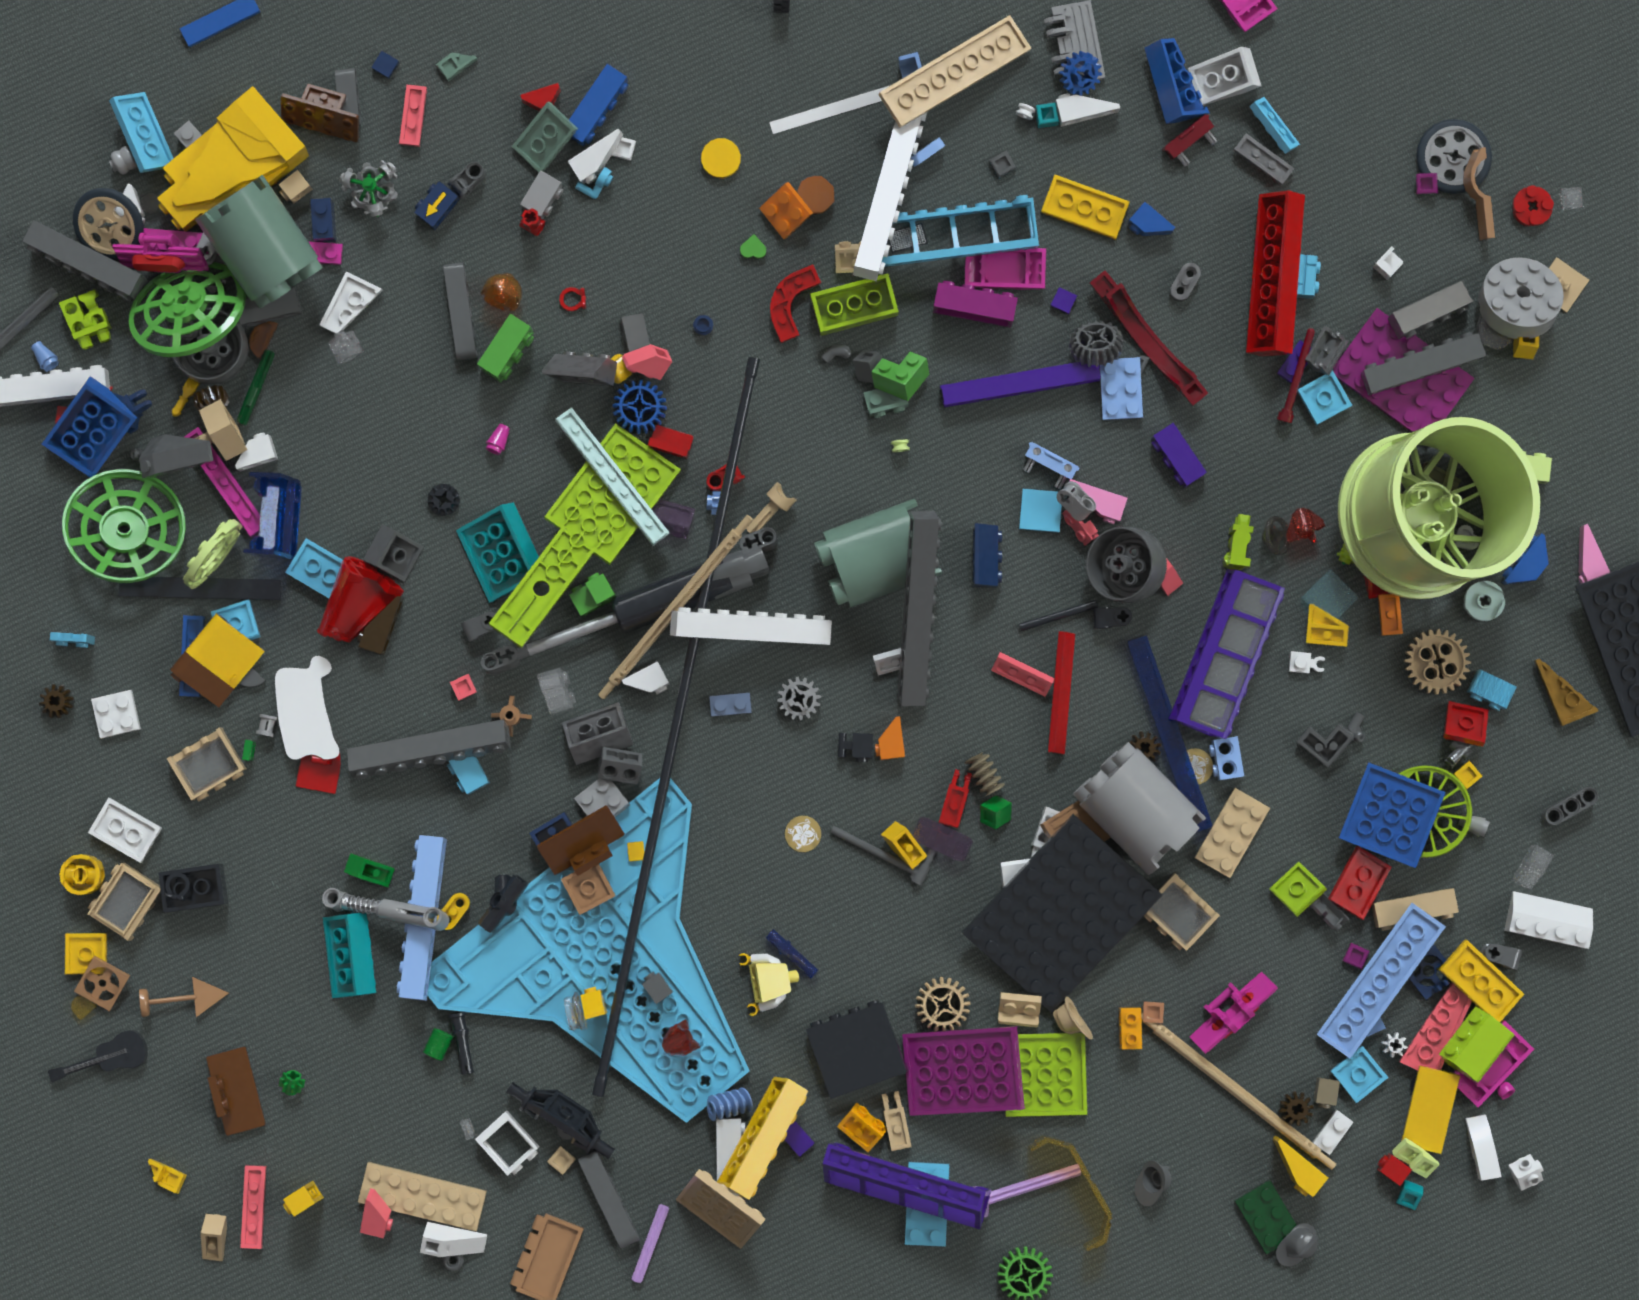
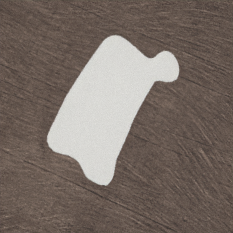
[275,656,339,759]

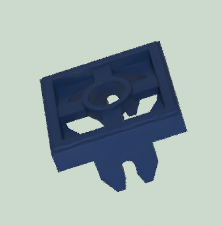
[1408,944,1450,1000]

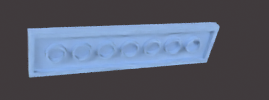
[1317,903,1446,1058]

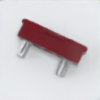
[1162,114,1217,166]

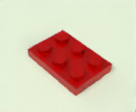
[1328,846,1392,920]

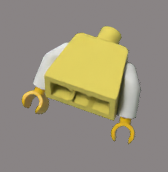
[739,953,799,1016]

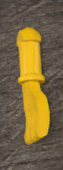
[172,378,200,417]

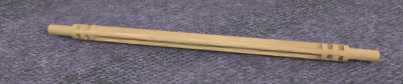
[598,515,753,699]
[1141,1012,1336,1170]

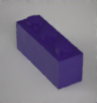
[1151,423,1207,488]

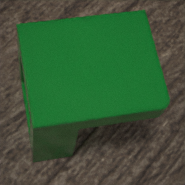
[980,796,1012,829]

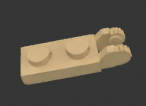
[882,1091,911,1151]

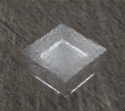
[460,1118,476,1141]

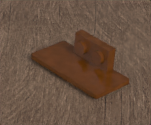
[281,84,359,142]
[537,805,625,876]
[206,1047,266,1136]

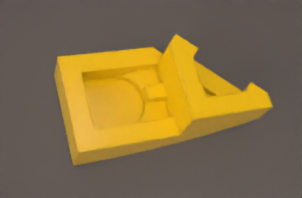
[148,1159,187,1194]

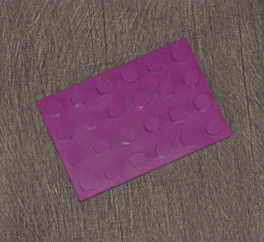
[1333,308,1475,433]
[902,1026,1025,1116]

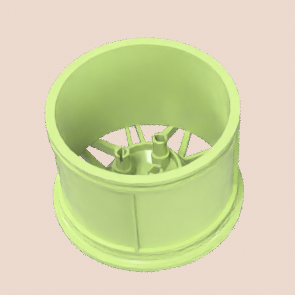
[1338,417,1540,599]

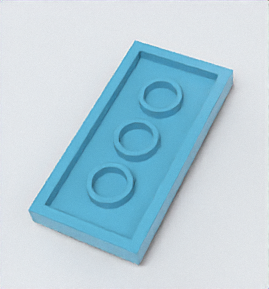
[109,92,174,173]
[905,1162,949,1247]

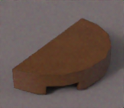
[249,321,278,360]

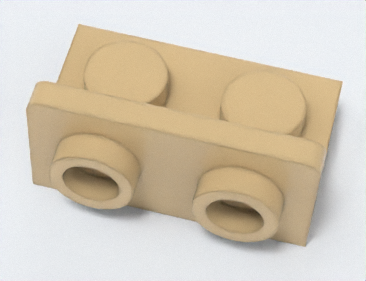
[835,241,861,273]
[998,992,1042,1027]

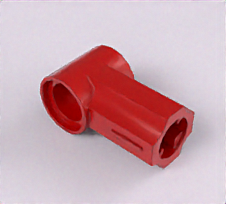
[519,208,546,236]

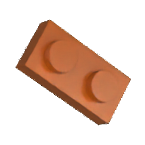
[1378,594,1403,636]

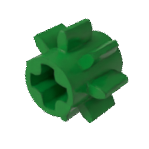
[278,1070,305,1096]

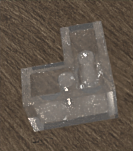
[537,668,577,716]

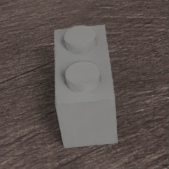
[520,170,563,219]

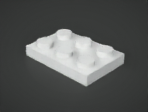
[88,798,162,863]

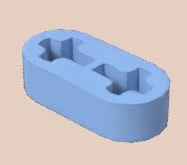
[911,137,945,167]

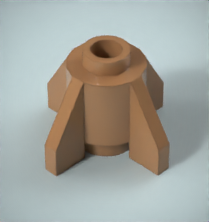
[491,696,532,737]

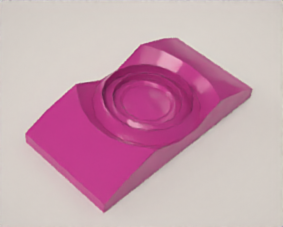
[1220,0,1278,32]
[965,248,1046,290]
[1453,1020,1534,1107]

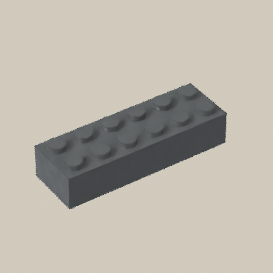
[23,220,149,302]

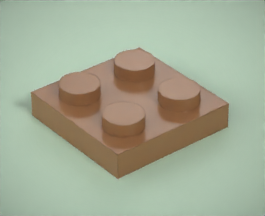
[561,864,616,915]

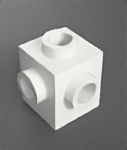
[1509,1154,1544,1191]

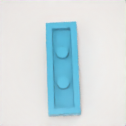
[1249,97,1300,154]

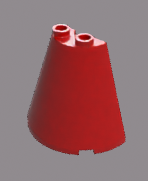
[317,556,404,643]

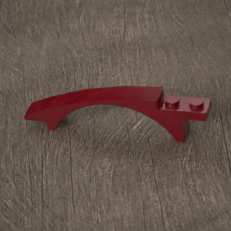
[1089,270,1208,406]

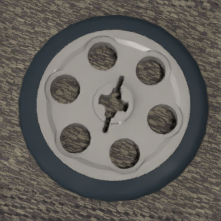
[1416,119,1492,194]

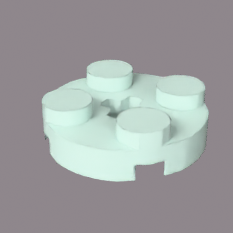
[1463,581,1505,621]

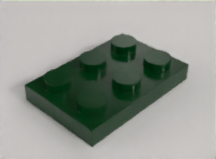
[1234,1180,1296,1254]

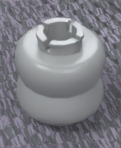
[109,146,138,175]

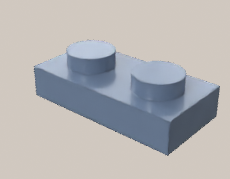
[709,693,752,717]

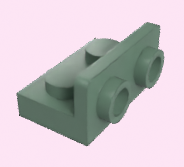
[863,389,909,418]

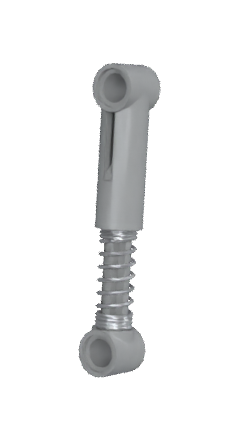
[322,888,449,931]

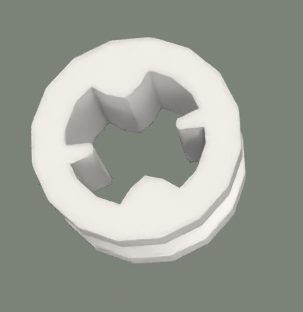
[1016,103,1036,120]

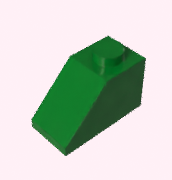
[344,853,395,887]

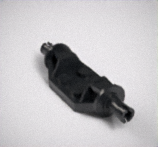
[506,1082,616,1159]

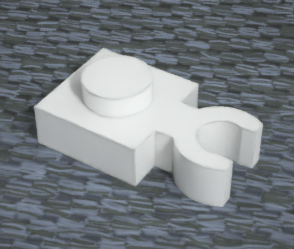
[1288,651,1325,674]

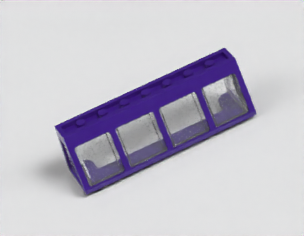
[1169,569,1285,739]

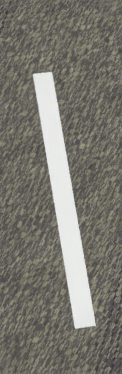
[769,85,891,134]

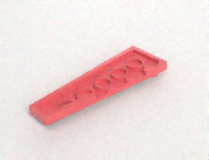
[1399,982,1472,1071]

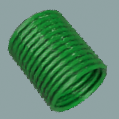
[423,1028,453,1061]

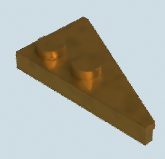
[1534,659,1598,726]

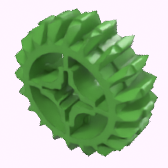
[997,1246,1053,1300]

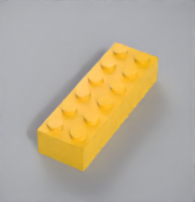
[717,1077,808,1200]

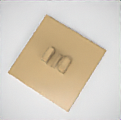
[1549,257,1589,313]

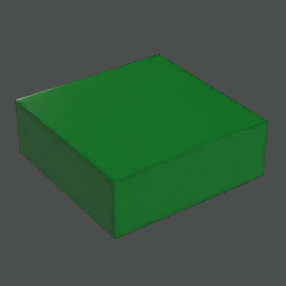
[242,740,256,761]

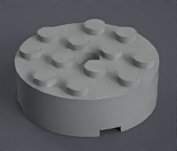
[1478,258,1564,339]

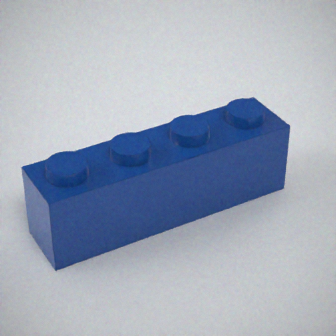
[569,64,629,147]

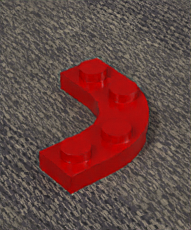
[770,265,821,343]

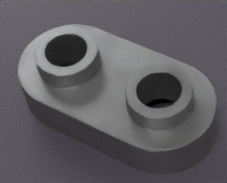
[1170,263,1201,301]

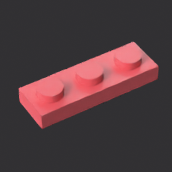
[399,85,427,147]
[991,652,1054,697]

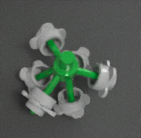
[340,160,398,217]

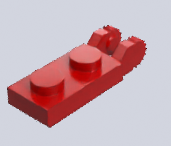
[938,769,972,828]

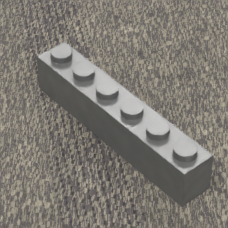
[1361,332,1486,396]

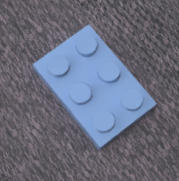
[1100,357,1143,420]

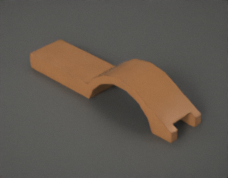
[1463,147,1495,240]

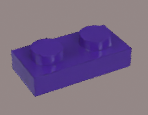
[1277,340,1311,383]

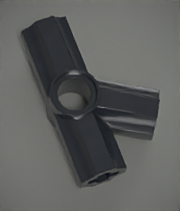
[478,874,529,933]

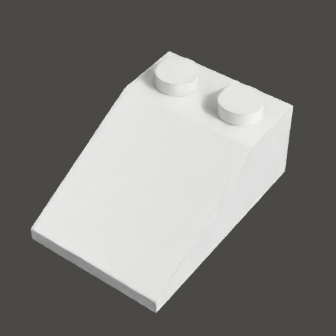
[1188,47,1261,105]

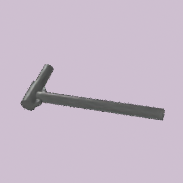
[830,826,938,886]

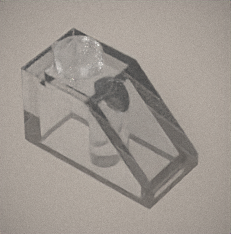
[1512,845,1554,890]

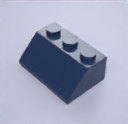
[973,523,1002,588]

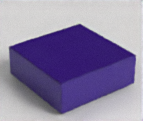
[1050,287,1077,314]

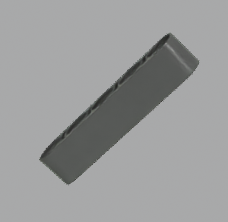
[443,262,478,361]
[578,1150,640,1249]

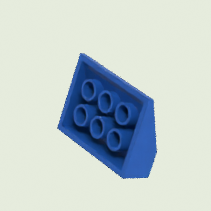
[42,376,137,478]

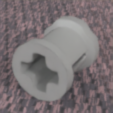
[256,714,278,737]

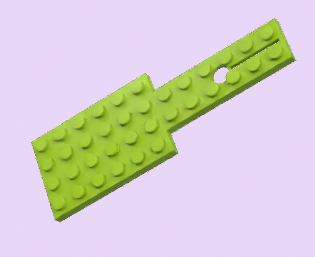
[489,423,681,649]

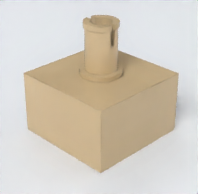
[195,399,248,461]

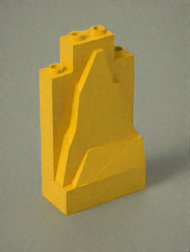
[157,86,309,232]

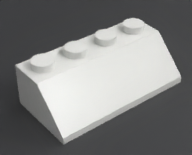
[1504,891,1593,949]

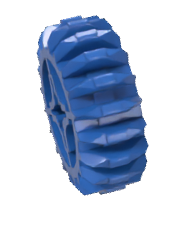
[613,380,667,434]

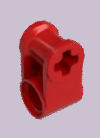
[706,462,746,492]

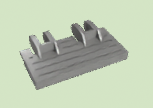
[1044,0,1105,80]

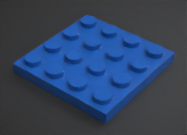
[1339,762,1446,868]

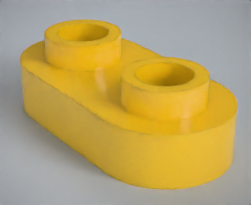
[437,893,470,930]

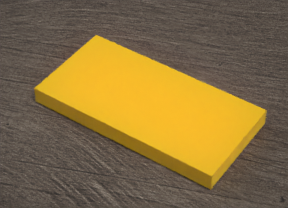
[1041,175,1129,240]
[1438,939,1524,1022]
[1401,1065,1460,1154]

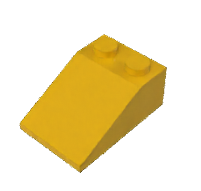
[1273,1136,1328,1197]

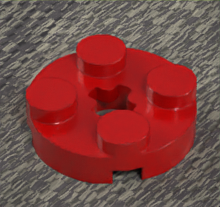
[1512,185,1554,227]

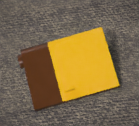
[170,613,265,707]

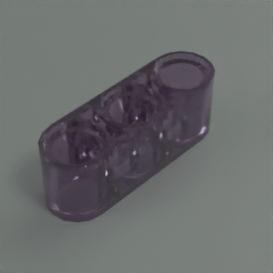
[912,817,973,861]

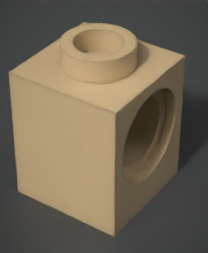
[279,170,313,204]

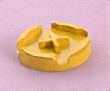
[701,138,741,179]

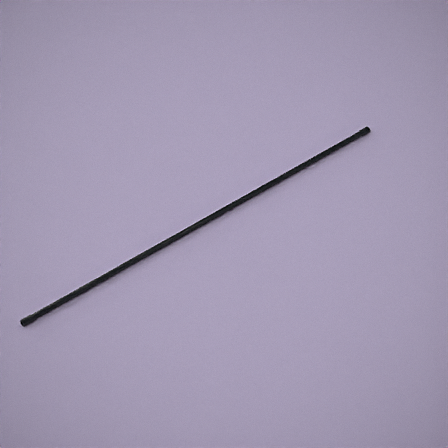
[592,357,760,1097]

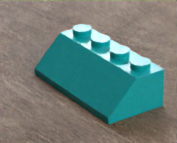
[323,912,376,998]

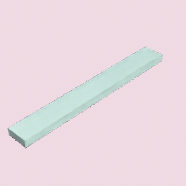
[555,407,669,546]

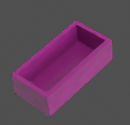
[933,281,1018,328]

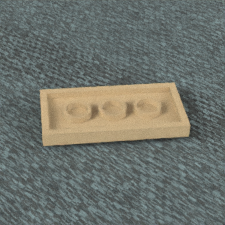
[1194,788,1270,878]

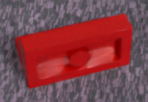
[648,425,693,459]

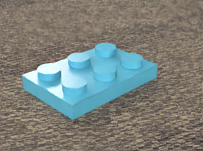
[285,538,343,598]

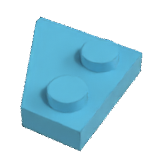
[50,632,95,648]

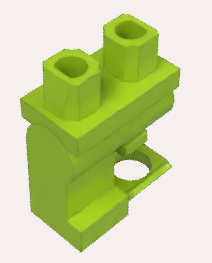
[59,289,112,350]
[1222,514,1254,571]

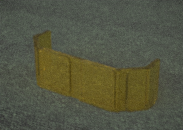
[1028,1135,1113,1251]

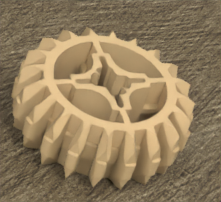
[915,977,970,1032]

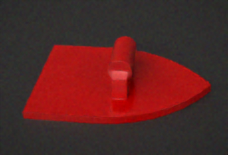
[296,741,341,794]

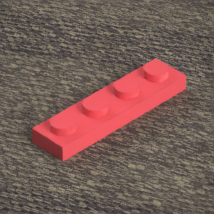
[240,1165,267,1249]

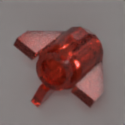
[1286,508,1325,543]
[662,1019,700,1056]

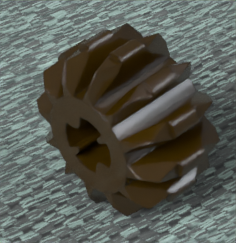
[194,385,229,415]
[39,684,74,719]
[1129,731,1161,762]
[1279,1091,1314,1126]

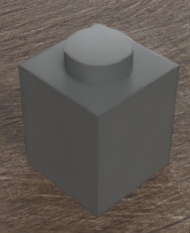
[642,971,674,1004]

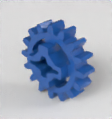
[1059,51,1102,96]

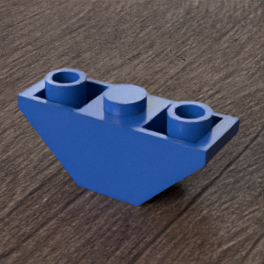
[1501,533,1549,585]

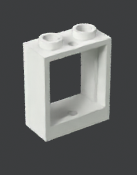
[475,1111,540,1176]

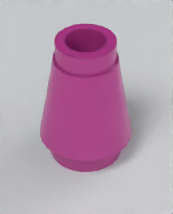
[486,424,510,455]

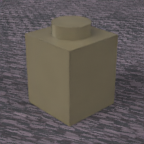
[1313,1077,1340,1109]

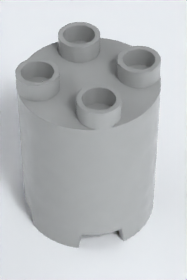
[1073,742,1206,875]

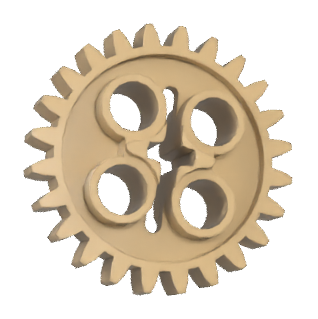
[1404,629,1471,695]

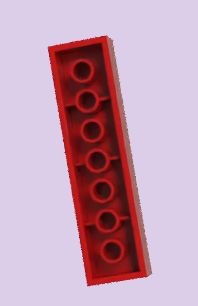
[1246,190,1305,357]

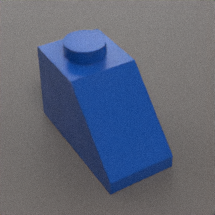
[1128,202,1175,236]

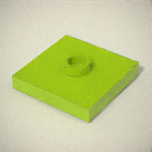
[1269,862,1327,917]

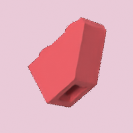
[622,344,673,380]

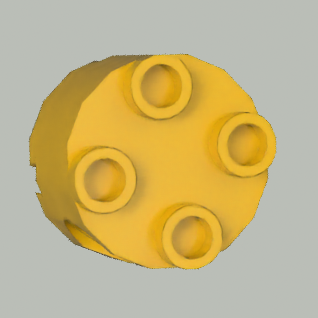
[59,854,105,895]

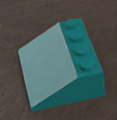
[456,502,539,603]

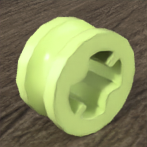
[891,439,910,452]

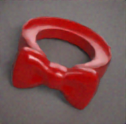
[559,287,586,312]

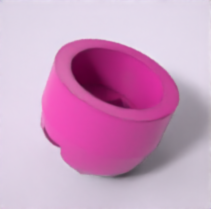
[1497,1082,1515,1100]

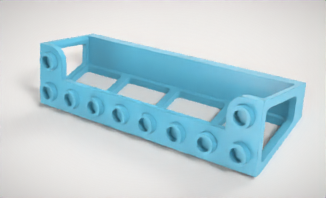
[882,195,1039,267]

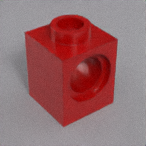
[1377,1153,1412,1186]

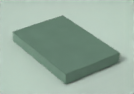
[512,102,578,172]

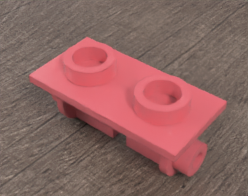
[1062,510,1099,546]

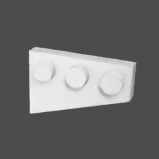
[320,272,383,335]

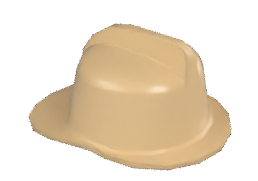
[1053,996,1093,1040]

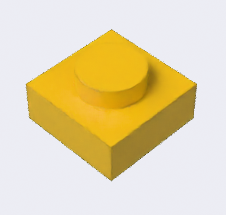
[1453,761,1482,789]

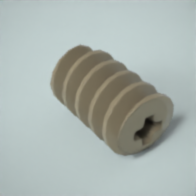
[965,752,1005,796]

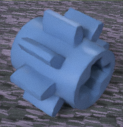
[706,491,721,515]

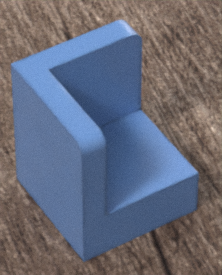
[898,52,922,79]

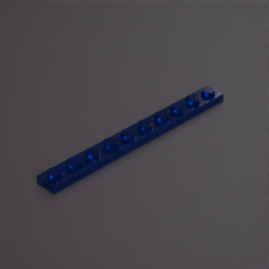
[1127,635,1213,832]

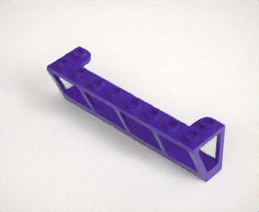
[823,1142,992,1230]

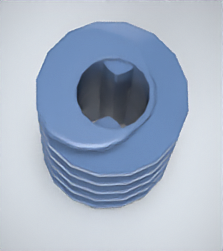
[707,1087,753,1121]

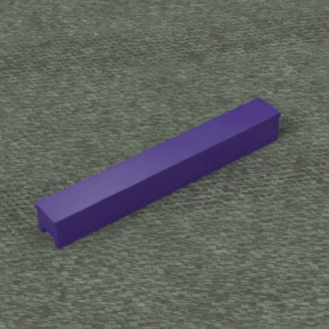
[940,362,1101,408]

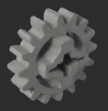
[777,677,821,721]

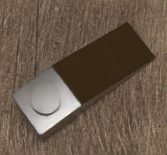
[357,596,403,655]

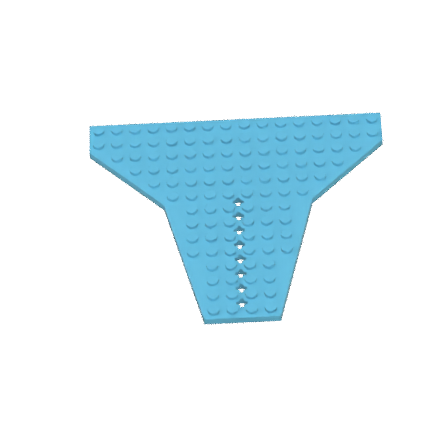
[428,778,750,1123]

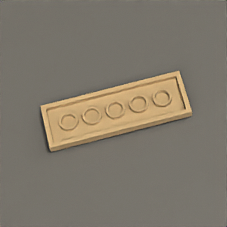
[358,1162,487,1231]

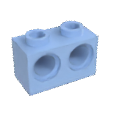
[1209,736,1244,781]

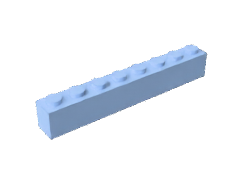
[397,835,447,1001]

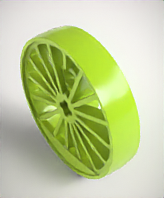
[1399,765,1472,858]

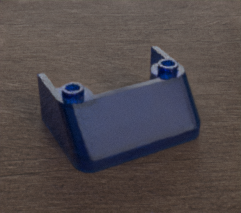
[243,472,302,560]

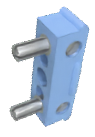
[1024,442,1079,489]

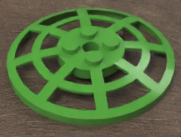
[129,262,246,357]
[62,469,186,583]

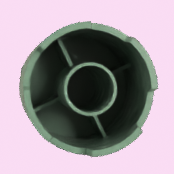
[195,175,323,309]
[814,499,942,608]

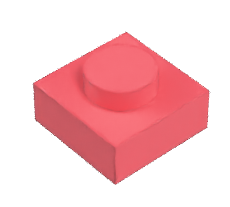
[450,674,477,701]

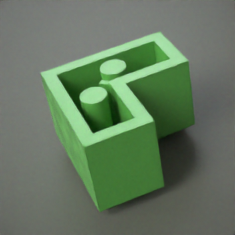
[872,352,929,401]
[569,573,616,617]

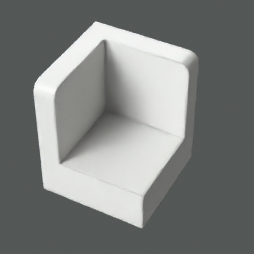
[1373,246,1403,280]

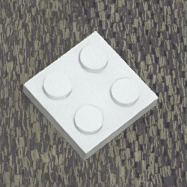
[91,690,141,739]

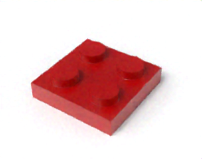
[1443,701,1489,747]

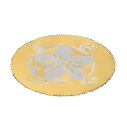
[1177,749,1213,785]
[785,816,821,852]

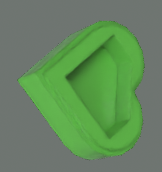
[740,234,766,259]

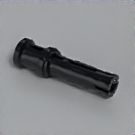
[448,1012,474,1075]

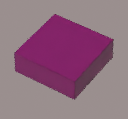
[1416,173,1438,194]
[1342,943,1370,970]

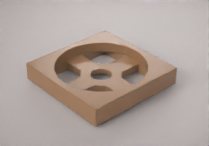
[74,956,130,1011]

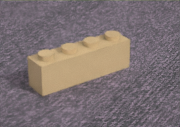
[1371,888,1459,931]

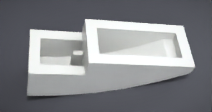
[1465,1115,1501,1181]

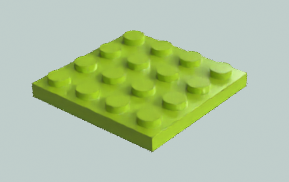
[1005,1032,1087,1117]

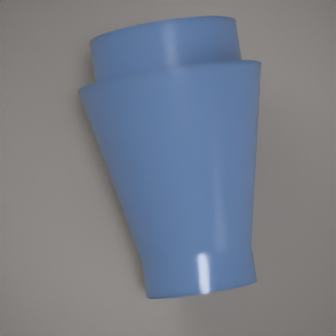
[31,341,59,372]

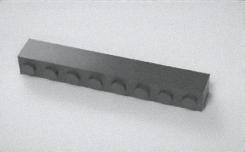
[347,719,511,779]

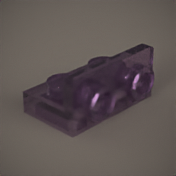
[653,499,695,539]

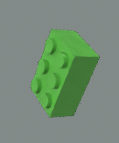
[477,314,534,383]

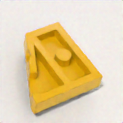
[1306,604,1349,647]

